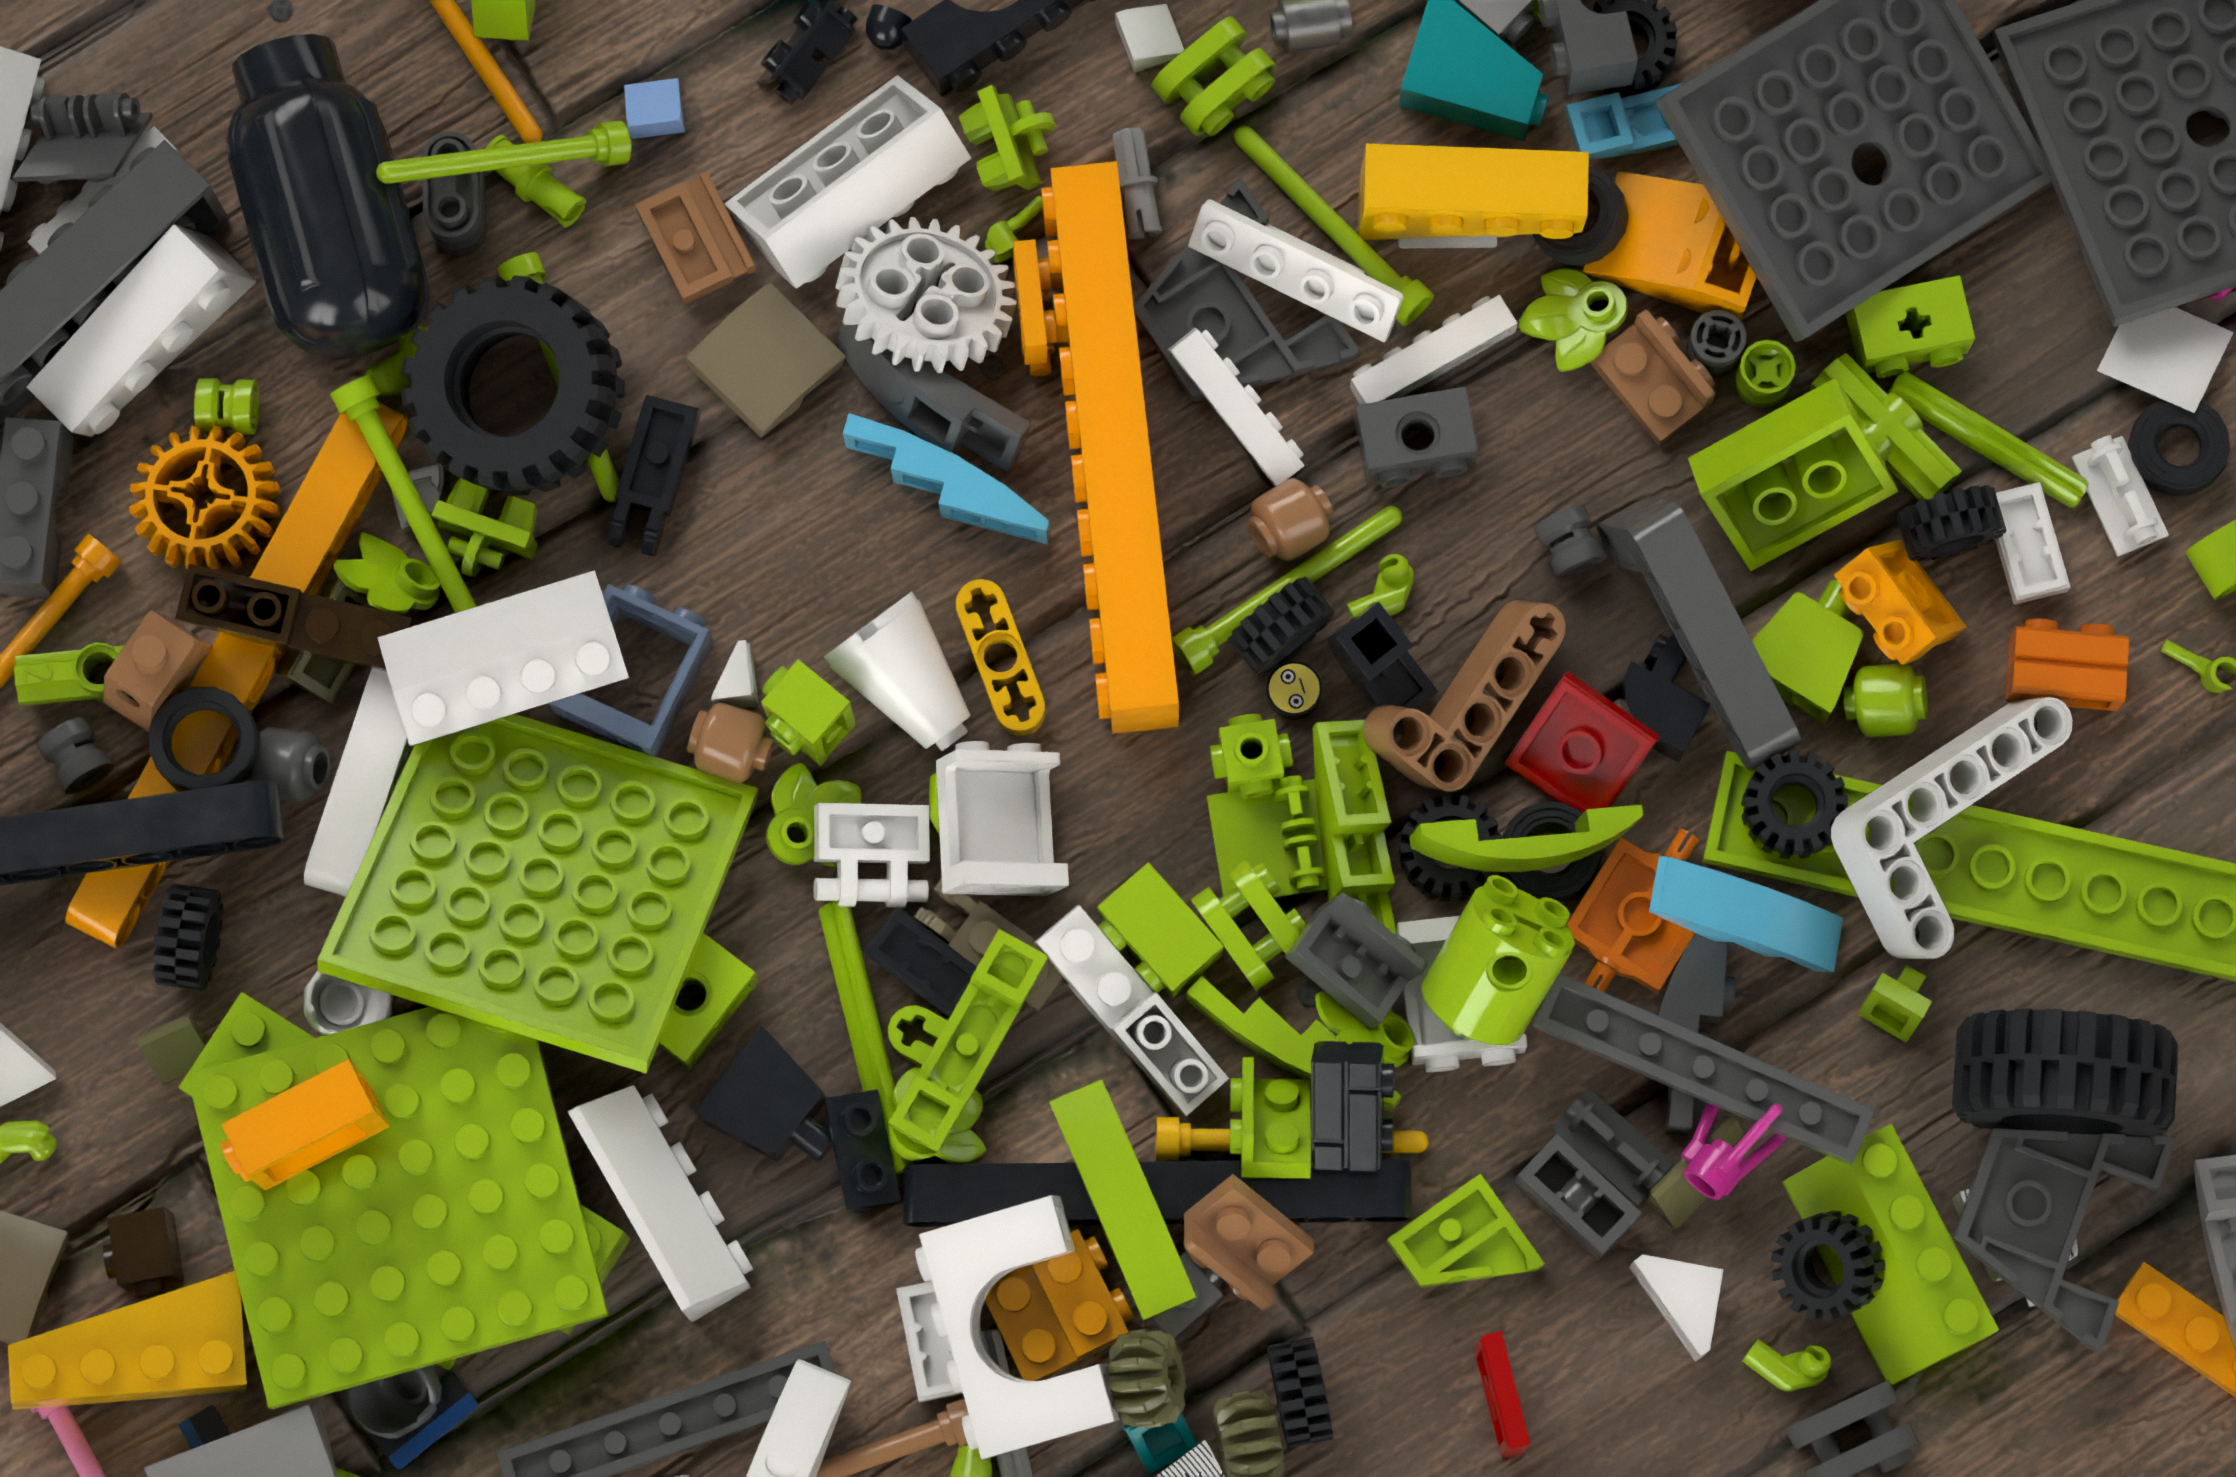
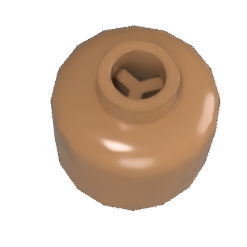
[1246,478,1333,561]
[687,702,774,783]

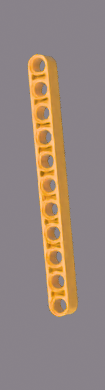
[65,402,408,949]

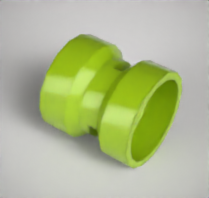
[1735,340,1796,408]
[194,377,260,435]

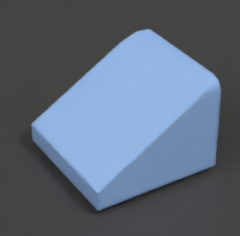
[624,78,685,139]

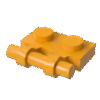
[1013,239,1057,376]

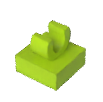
[1857,965,1932,1043]

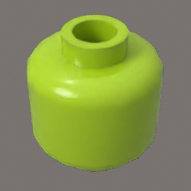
[1844,663,1928,738]

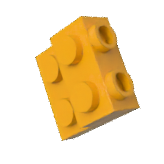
[1834,539,1968,665]
[985,1229,1134,1381]

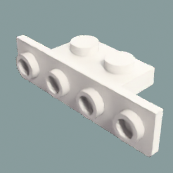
[1188,199,1403,343]

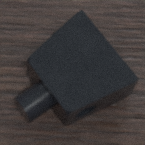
[694,1027,833,1163]

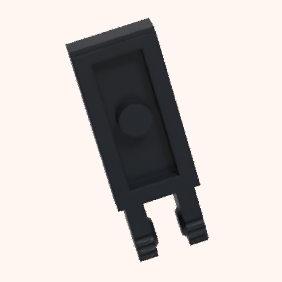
[608,395,701,557]

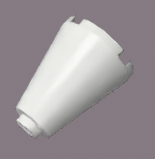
[824,591,971,751]

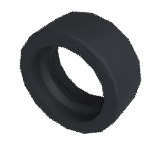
[149,687,260,792]

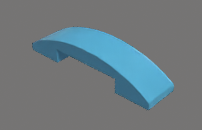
[1565,83,1683,159]

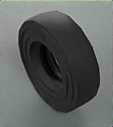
[1532,167,1628,266]
[2128,399,2230,496]
[1502,802,1601,902]

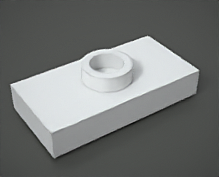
[1995,482,2071,605]
[896,1281,963,1403]

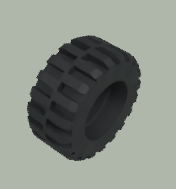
[401,275,625,495]
[1952,1008,2179,1137]

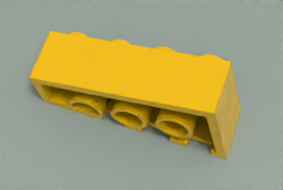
[1358,143,1589,240]
[8,1271,247,1410]

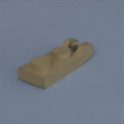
[913,879,1065,1014]

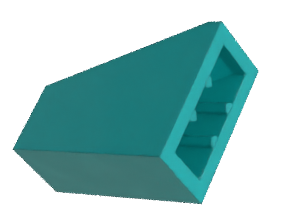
[1399,0,1549,142]

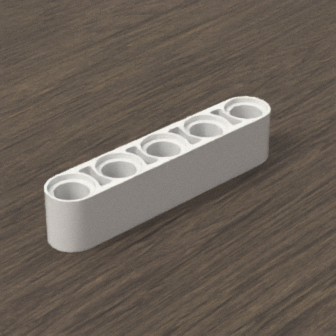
[304,668,414,897]

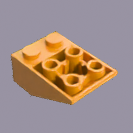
[1582,171,1757,321]

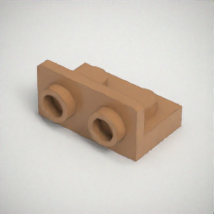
[1590,309,1715,447]
[1184,1174,1314,1311]

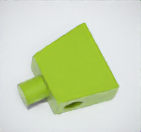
[1752,580,1864,724]

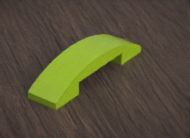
[1409,805,1644,872]
[888,929,1049,1153]

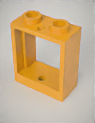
[220,1059,390,1191]

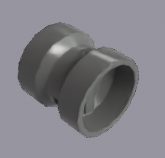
[1686,310,1746,378]
[1534,505,1607,580]
[37,717,114,795]

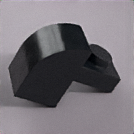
[1328,602,1439,726]
[1620,633,1711,763]

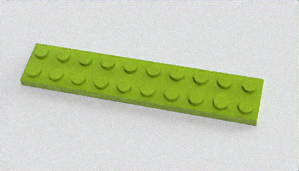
[1702,751,2236,982]

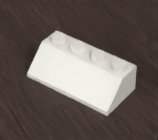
[724,75,971,289]
[377,570,629,746]
[568,1085,753,1322]

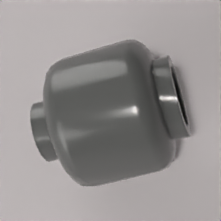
[248,727,331,802]

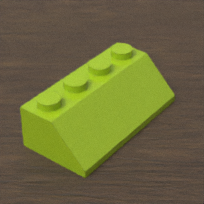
[1782,1123,1999,1385]

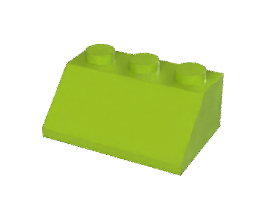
[1688,377,1899,571]

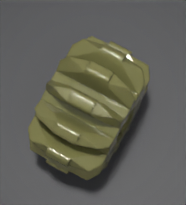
[1106,1329,1188,1428]
[1212,1390,1285,1477]

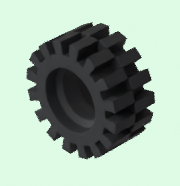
[1589,0,1678,98]
[1897,485,2007,562]
[1228,576,1335,676]
[1741,751,1848,859]
[1399,794,1502,902]
[153,883,223,991]
[1771,1211,1885,1321]
[1267,1337,1333,1448]

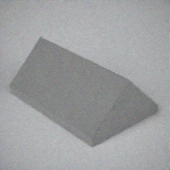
[144,1405,338,1477]

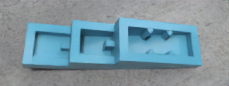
[843,413,1050,545]
[1649,856,1843,973]

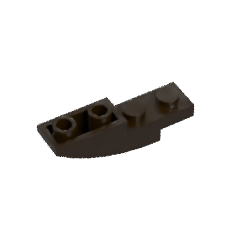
[175,564,414,672]

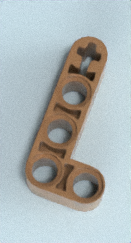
[1363,600,1566,791]

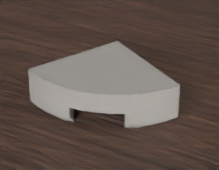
[392,464,446,533]

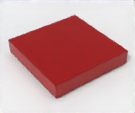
[1504,671,1660,813]
[1473,1331,1531,1458]

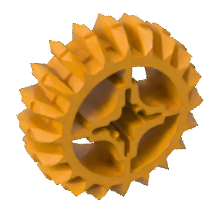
[129,425,281,571]

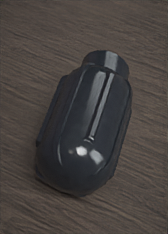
[226,34,430,360]

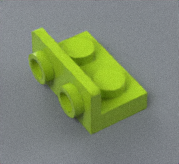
[1230,1057,1311,1179]

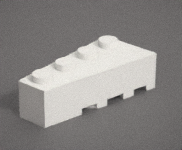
[27,224,257,437]

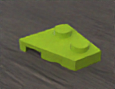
[1387,1173,1545,1288]

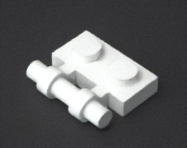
[813,803,930,908]

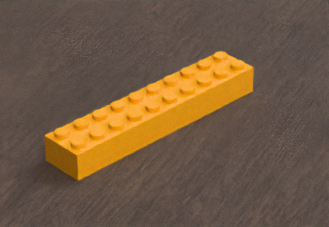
[1041,161,1179,734]

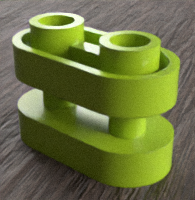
[1151,16,1276,136]
[1190,860,1306,991]

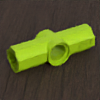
[1810,353,1962,501]
[14,642,191,706]

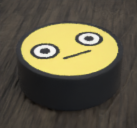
[1266,661,1322,720]

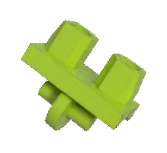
[959,85,1056,191]
[431,478,538,577]

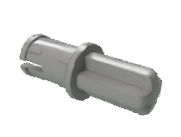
[1113,128,1162,240]

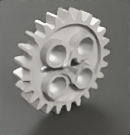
[835,217,1017,373]

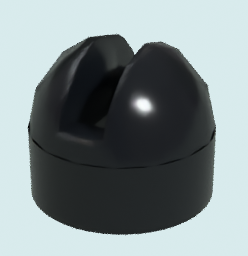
[865,4,913,50]

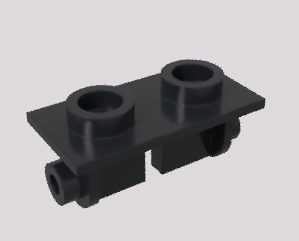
[757,0,858,105]
[823,1089,901,1213]

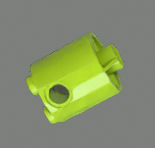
[1421,875,1575,1045]

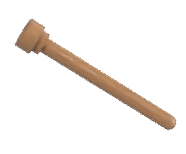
[816,1398,969,1477]

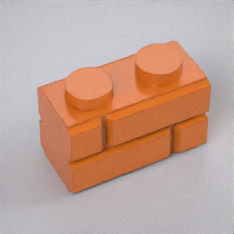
[2005,619,2129,711]

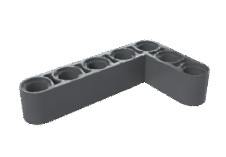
[1596,497,1801,771]

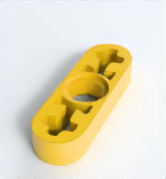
[956,579,1046,736]

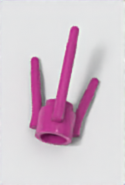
[1681,1103,1788,1200]

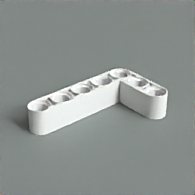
[1831,697,2073,959]

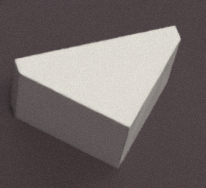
[1629,1255,1724,1362]

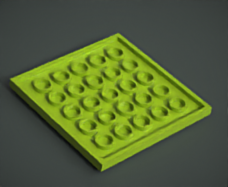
[317,714,758,1074]
[187,1007,609,1409]

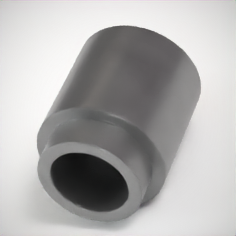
[1269,0,1353,54]

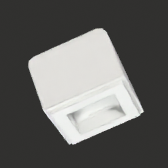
[1115,4,1184,73]
[711,640,758,708]

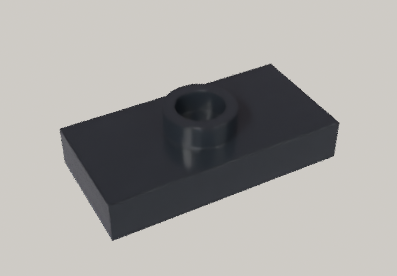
[863,906,977,1018]

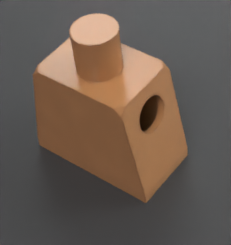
[103,610,212,732]

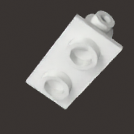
[2071,435,2169,557]

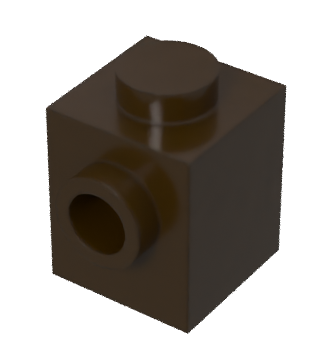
[103,1207,184,1298]

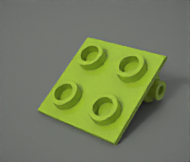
[1207,775,1327,898]

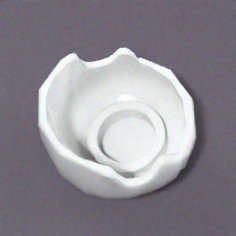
[304,970,393,1036]

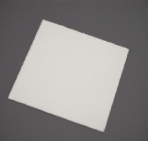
[2097,307,2234,413]

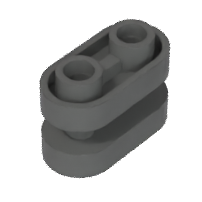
[422,131,487,256]
[1785,1380,1920,1477]

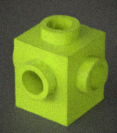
[1209,714,1293,798]

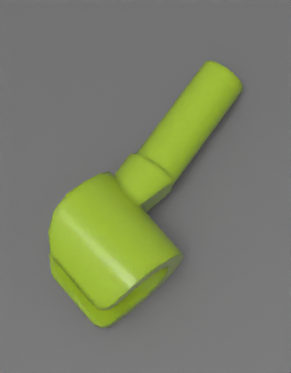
[985,196,1043,264]
[2160,640,2236,693]

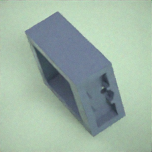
[549,584,714,757]

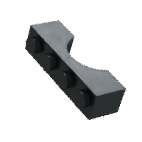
[901,0,1096,97]

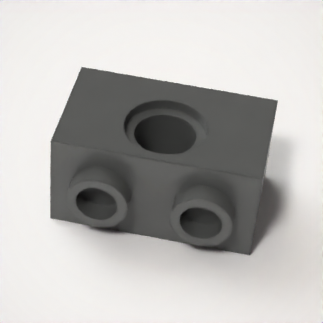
[1354,386,1478,487]

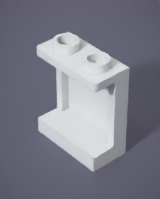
[936,741,1069,896]
[1396,916,1527,1072]

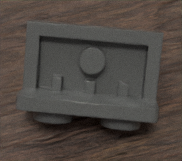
[1285,893,1428,1029]

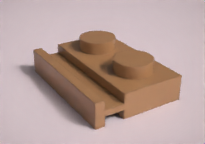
[635,171,756,305]

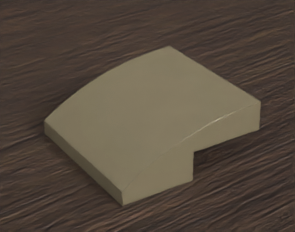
[684,282,846,438]
[0,1210,69,1344]

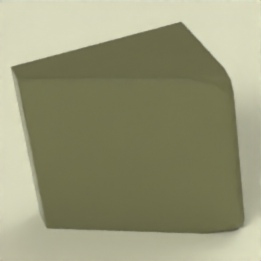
[136,1015,207,1083]

